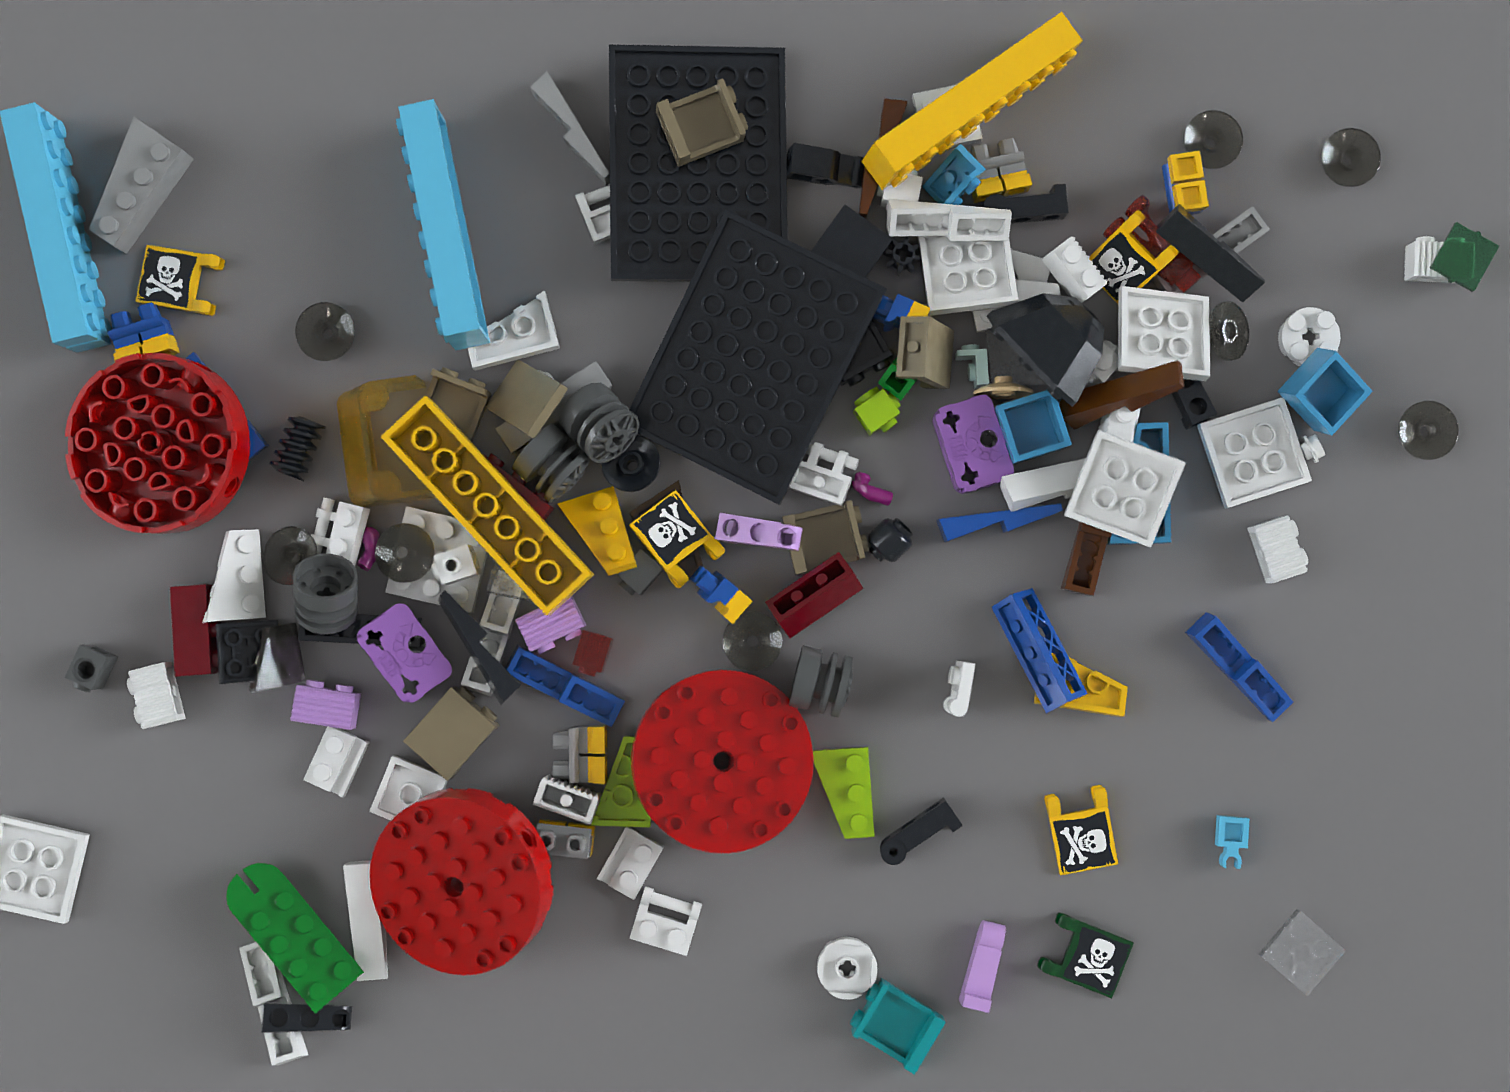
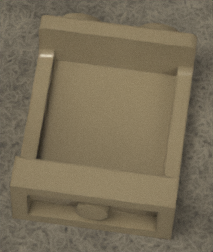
[656,78,748,167]
[896,316,954,389]
[426,367,492,442]
[782,500,869,575]
[403,686,500,781]

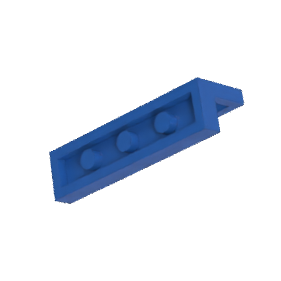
[992,588,1088,713]

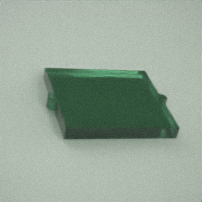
[1429,222,1499,292]

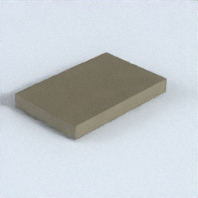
[485,359,568,439]

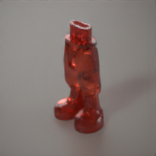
[1103,195,1202,293]

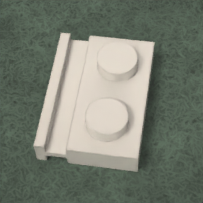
[303,726,370,798]
[597,827,664,900]

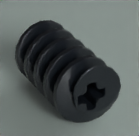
[269,416,326,481]

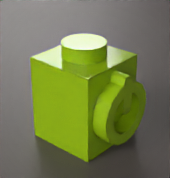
[853,386,901,436]

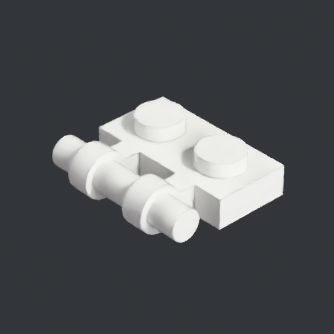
[789,442,859,507]
[308,497,370,566]

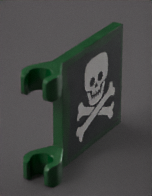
[1037,912,1134,998]

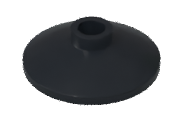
[601,435,660,492]

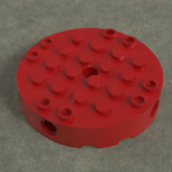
[65,353,250,534]
[631,670,814,853]
[370,788,554,975]

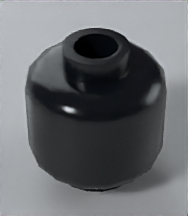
[868,518,913,562]

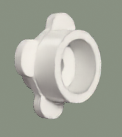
[1300,434,1325,463]

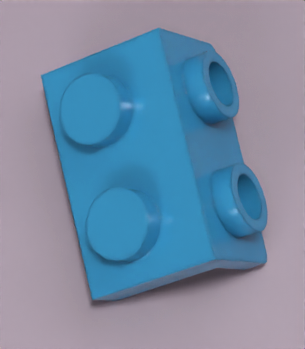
[922,144,986,205]

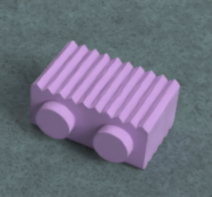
[515,596,587,654]
[291,680,361,730]

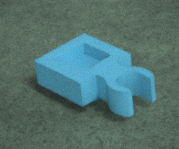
[1215,815,1250,869]

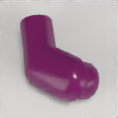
[852,472,893,506]
[356,527,383,572]

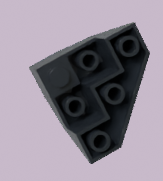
[987,293,1104,407]

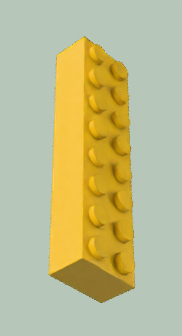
[861,12,1083,190]
[380,395,595,616]

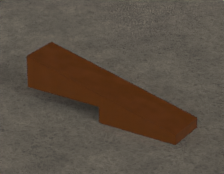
[859,98,908,219]
[1060,360,1184,430]
[1061,522,1111,596]

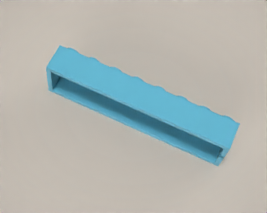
[396,99,490,350]
[0,102,112,353]

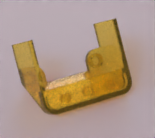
[337,375,437,508]

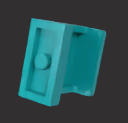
[850,978,946,1075]

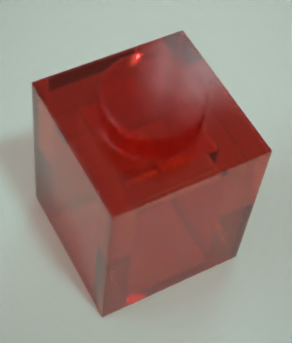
[572,630,614,677]

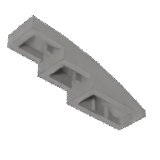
[1151,206,1270,293]
[495,361,612,455]

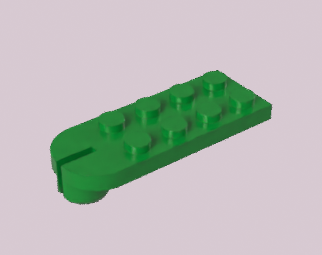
[226,863,364,1014]

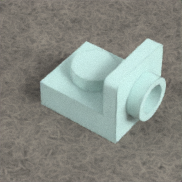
[955,344,989,389]

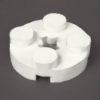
[1278,307,1340,366]
[817,937,877,1000]

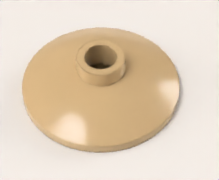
[973,376,1034,399]

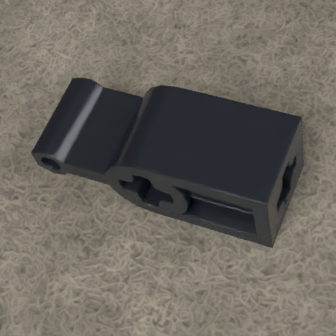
[787,143,864,188]

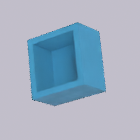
[1277,348,1373,435]
[994,390,1072,465]

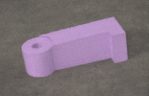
[715,513,803,551]
[959,920,1006,1013]

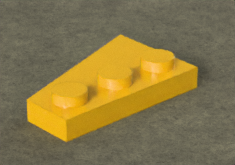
[557,486,637,576]
[1034,653,1128,718]

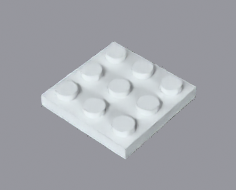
[918,236,1019,316]
[1118,286,1210,381]
[1197,397,1312,509]
[1064,430,1186,548]
[385,506,488,613]
[0,814,90,924]

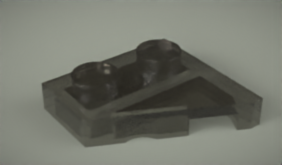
[249,622,306,692]

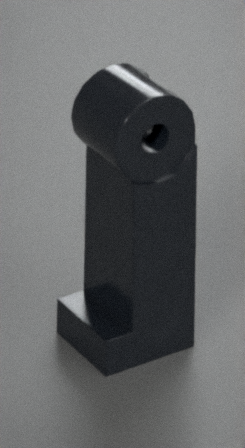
[982,184,1069,224]
[1172,379,1217,430]
[880,797,963,865]
[261,1004,352,1033]

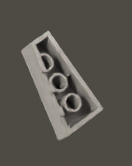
[89,117,194,254]

